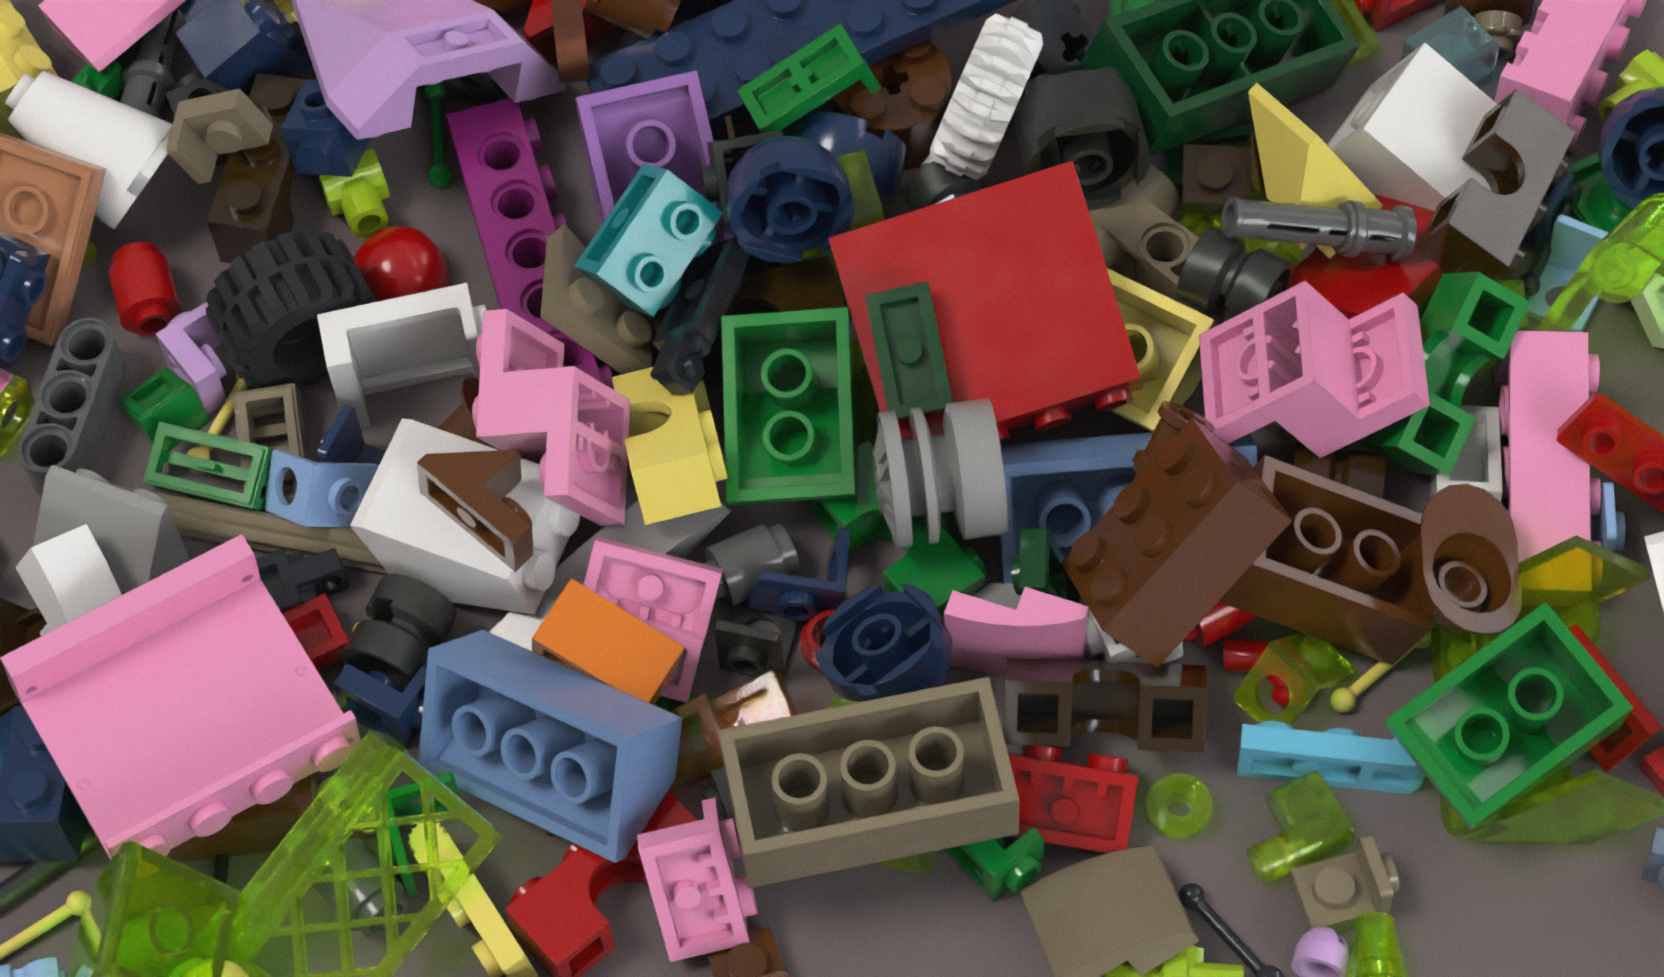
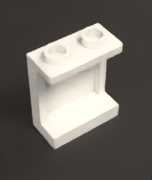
[317,283,486,429]

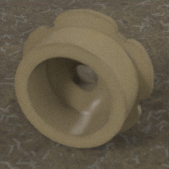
[1466,10,1524,60]

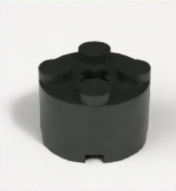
[1014,67,1151,210]

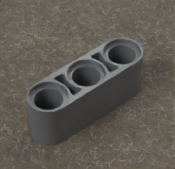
[18,318,126,498]

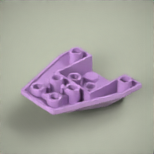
[291,0,567,140]

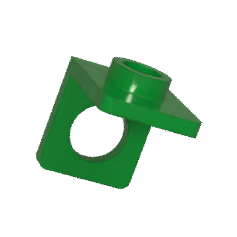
[375,772,462,897]

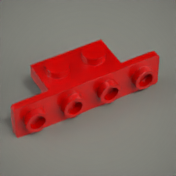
[1557,393,1664,513]

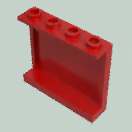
[828,160,1144,444]

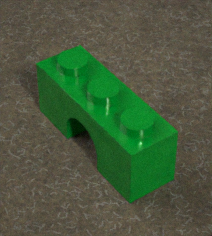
[1363,272,1530,476]
[808,441,987,620]

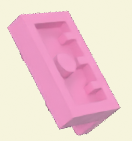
[637,798,758,962]

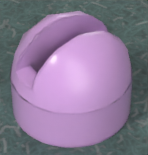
[1291,927,1350,977]

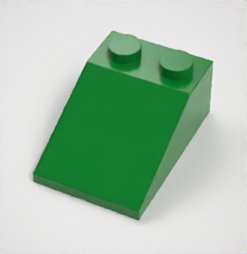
[721,307,860,505]
[1384,601,1633,831]

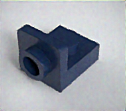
[333,664,427,749]

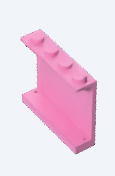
[0,534,362,876]

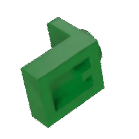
[944,827,1044,902]

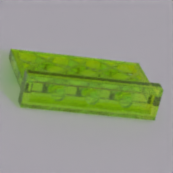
[200,730,504,977]

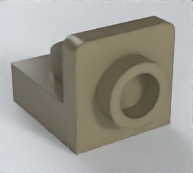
[167,89,273,184]
[1289,834,1400,933]

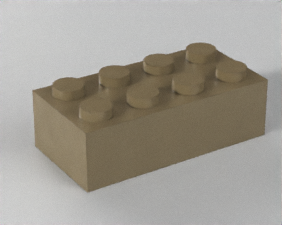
[718,677,1020,888]

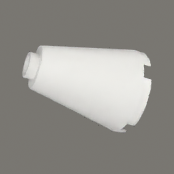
[5,71,173,229]

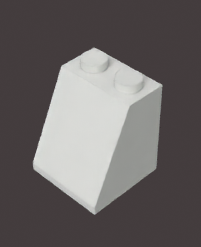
[1327,43,1497,211]
[350,418,580,615]

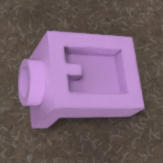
[156,303,227,415]

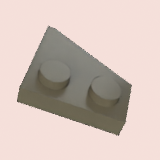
[540,224,653,374]

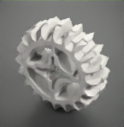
[930,14,1043,180]

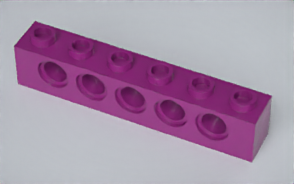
[446,98,614,390]

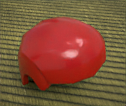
[353,226,451,302]

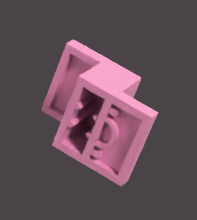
[1199,281,1430,458]
[472,309,630,526]

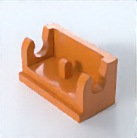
[532,578,684,705]

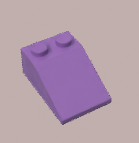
[575,70,737,246]

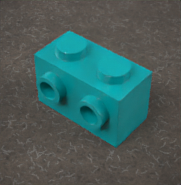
[574,163,723,317]

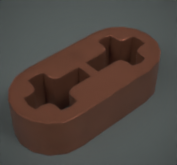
[551,0,590,83]

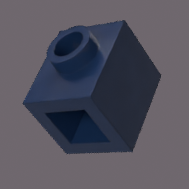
[281,80,371,177]

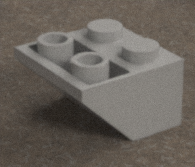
[33,465,190,595]

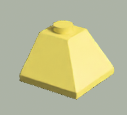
[1248,83,1383,259]

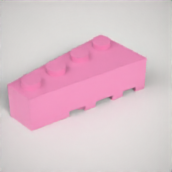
[1495,0,1647,153]
[1493,330,1602,599]

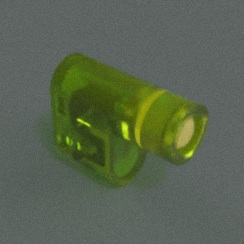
[1246,771,1355,885]

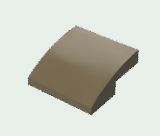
[1020,846,1199,977]

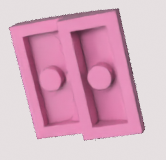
[583,536,723,703]
[944,587,1089,675]

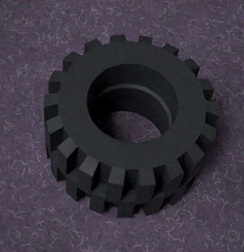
[205,230,377,388]

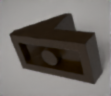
[1180,132,1270,212]

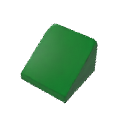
[116,367,209,450]

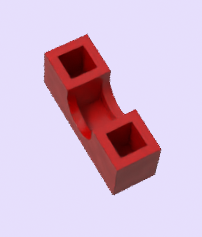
[505,790,698,977]

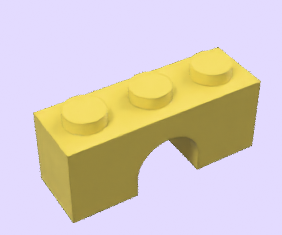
[612,367,728,525]

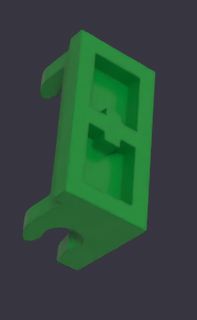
[737,23,882,133]

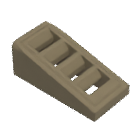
[232,383,308,513]

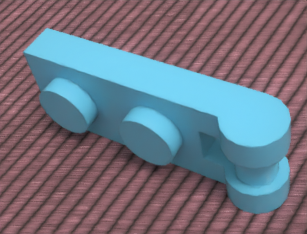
[1236,721,1425,794]

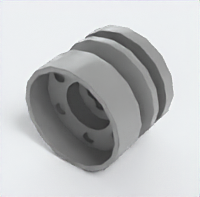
[872,398,1008,549]

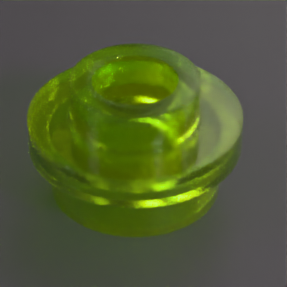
[1146,773,1213,839]

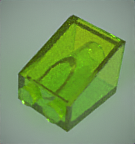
[68,840,240,977]

